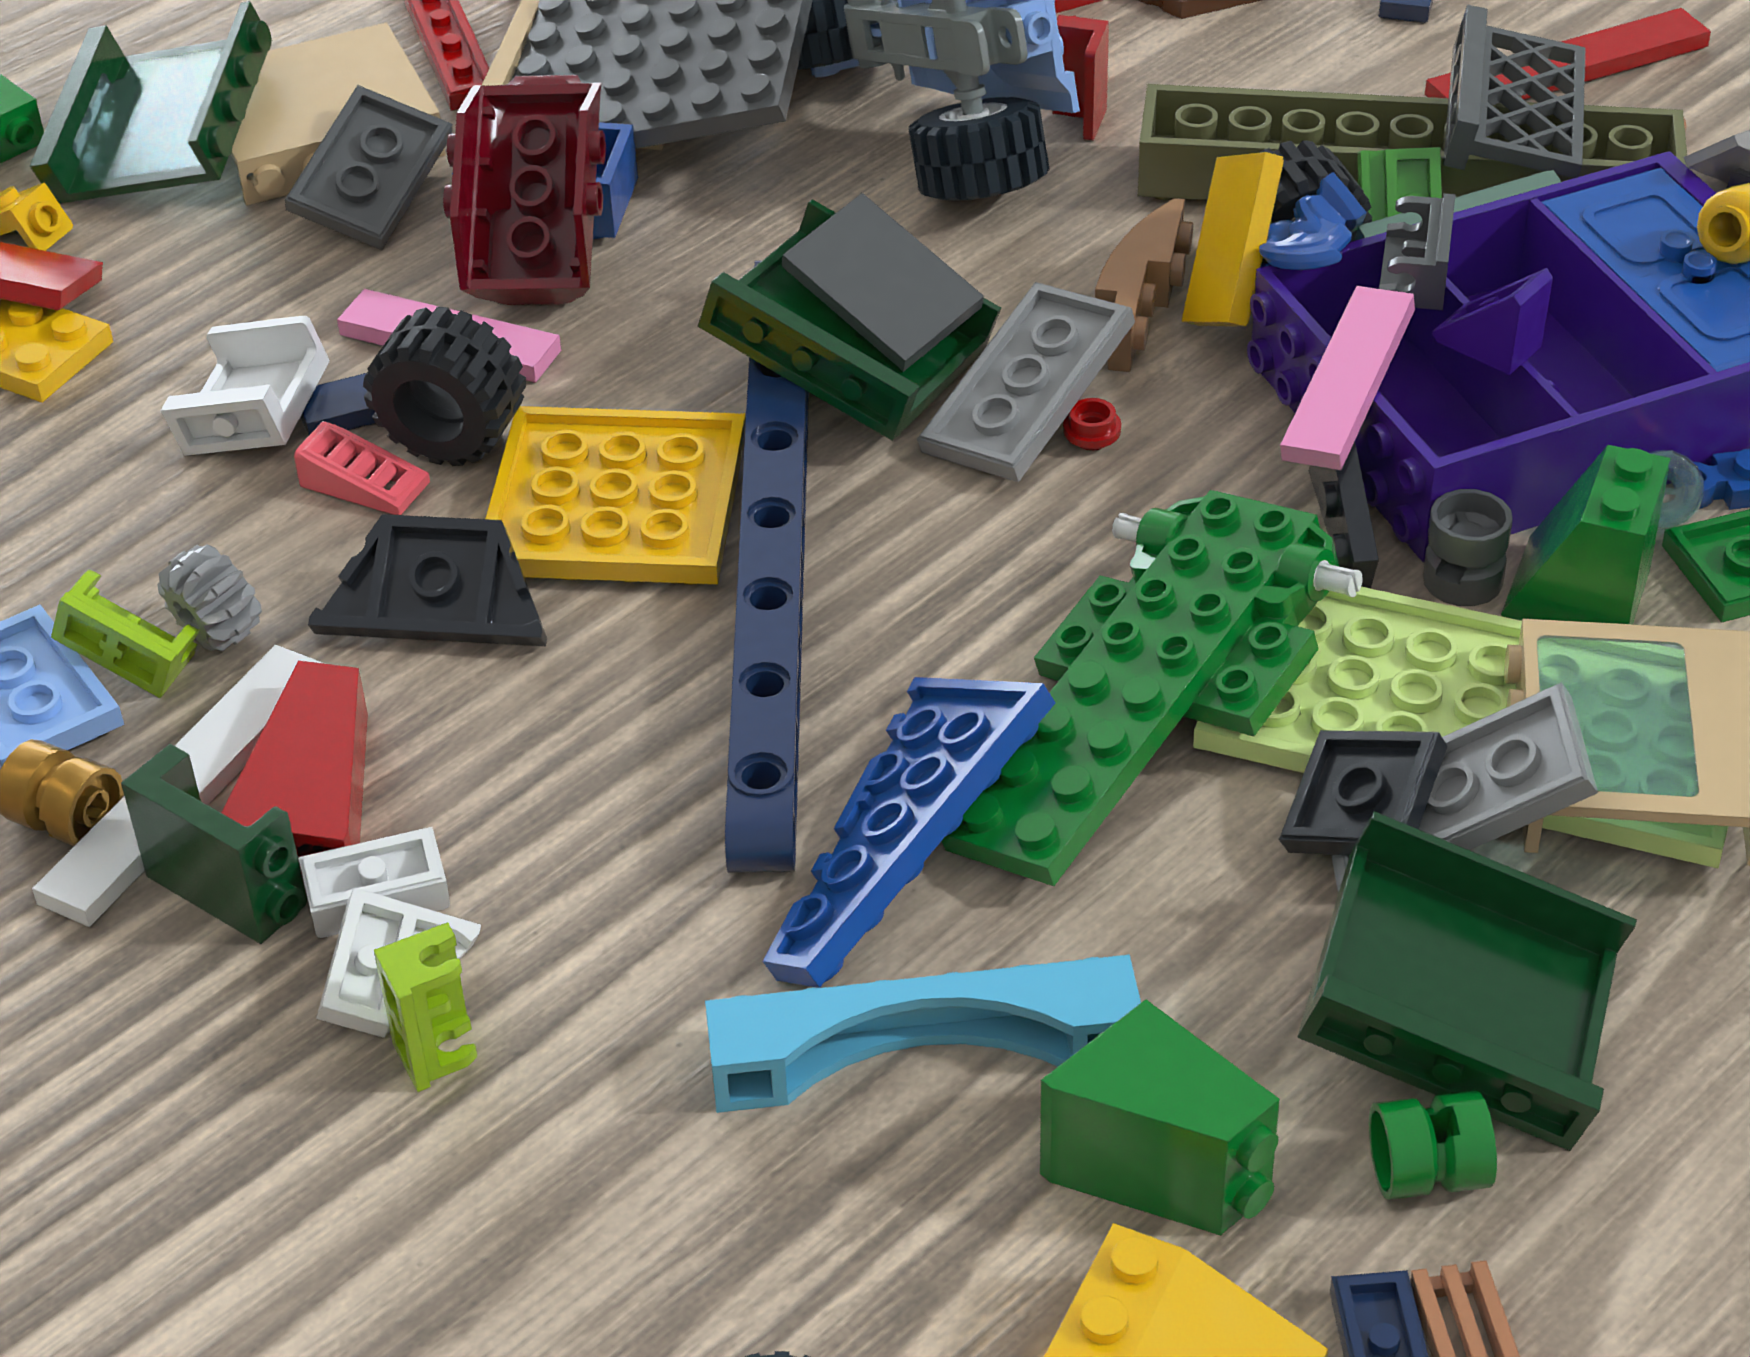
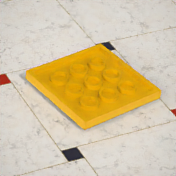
[485,406,746,584]

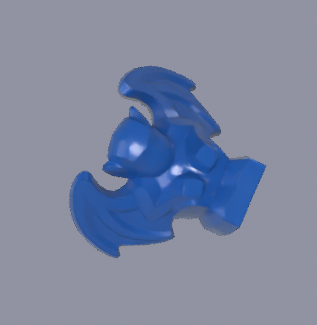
[1259,172,1367,270]

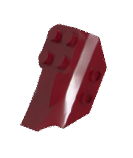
[443,75,606,305]

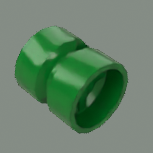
[1369,1091,1497,1200]

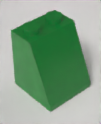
[1501,445,1671,625]
[1040,999,1280,1236]

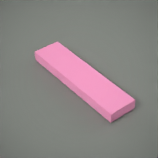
[1280,286,1415,470]
[337,289,561,383]

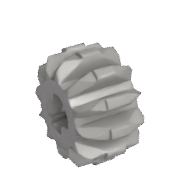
[157,544,262,651]

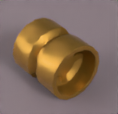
[0,739,124,846]

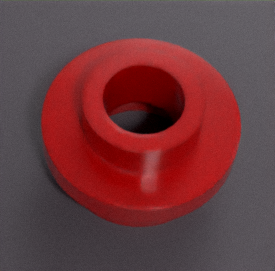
[1063,398,1121,450]

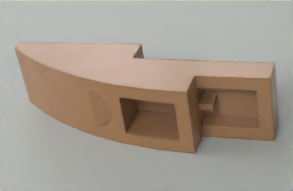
[1095,198,1193,372]

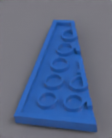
[762,677,1056,988]

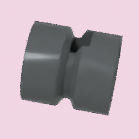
[1423,489,1512,606]

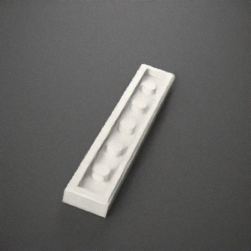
[32,645,325,927]

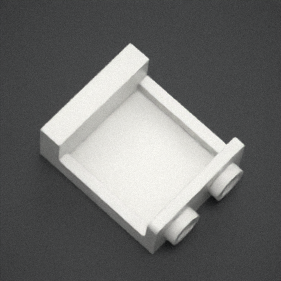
[160,316,330,456]

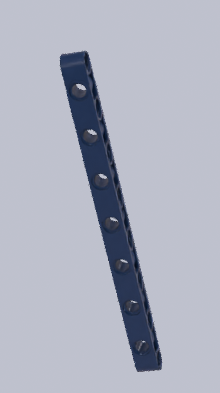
[725,260,809,873]

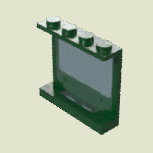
[30,1,272,204]

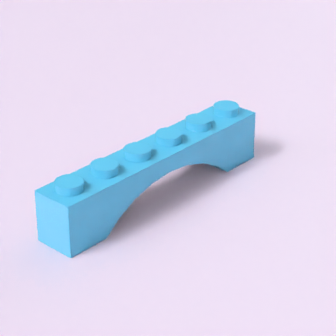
[705,954,1141,1113]

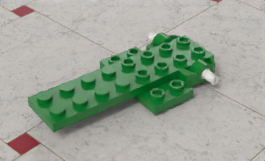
[942,490,1362,886]

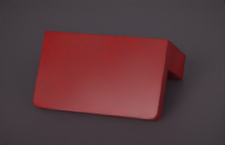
[1053,14,1109,141]

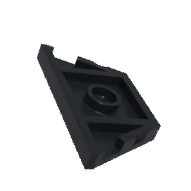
[308,514,547,647]

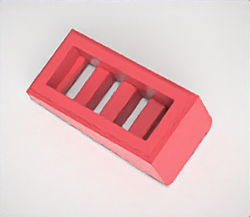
[294,421,430,515]

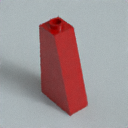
[221,660,368,878]

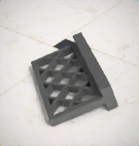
[1443,4,1586,178]

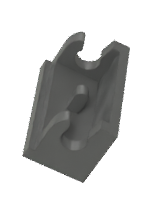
[1379,194,1455,310]

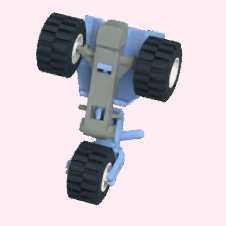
[797,0,1080,201]

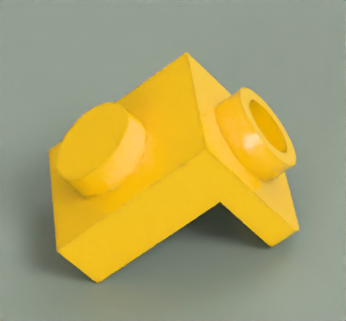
[0,182,73,251]

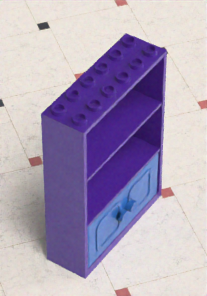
[1247,151,1750,563]

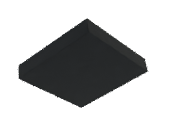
[1279,730,1448,855]

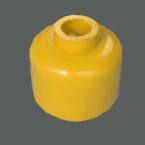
[1697,183,1750,264]

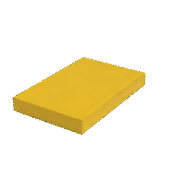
[1181,152,1284,326]

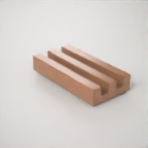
[1410,1260,1520,1357]

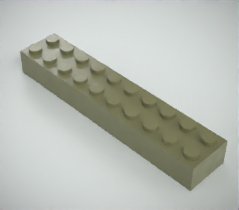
[1138,84,1687,200]

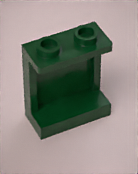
[121,744,307,944]

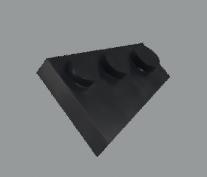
[1309,441,1379,589]

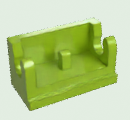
[51,569,200,698]
[373,922,477,1092]

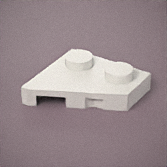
[316,887,481,1038]

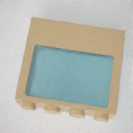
[1505,619,1750,866]

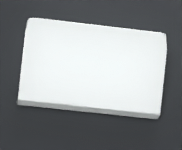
[298,827,450,938]

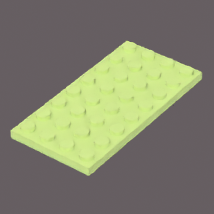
[1193,587,1729,869]

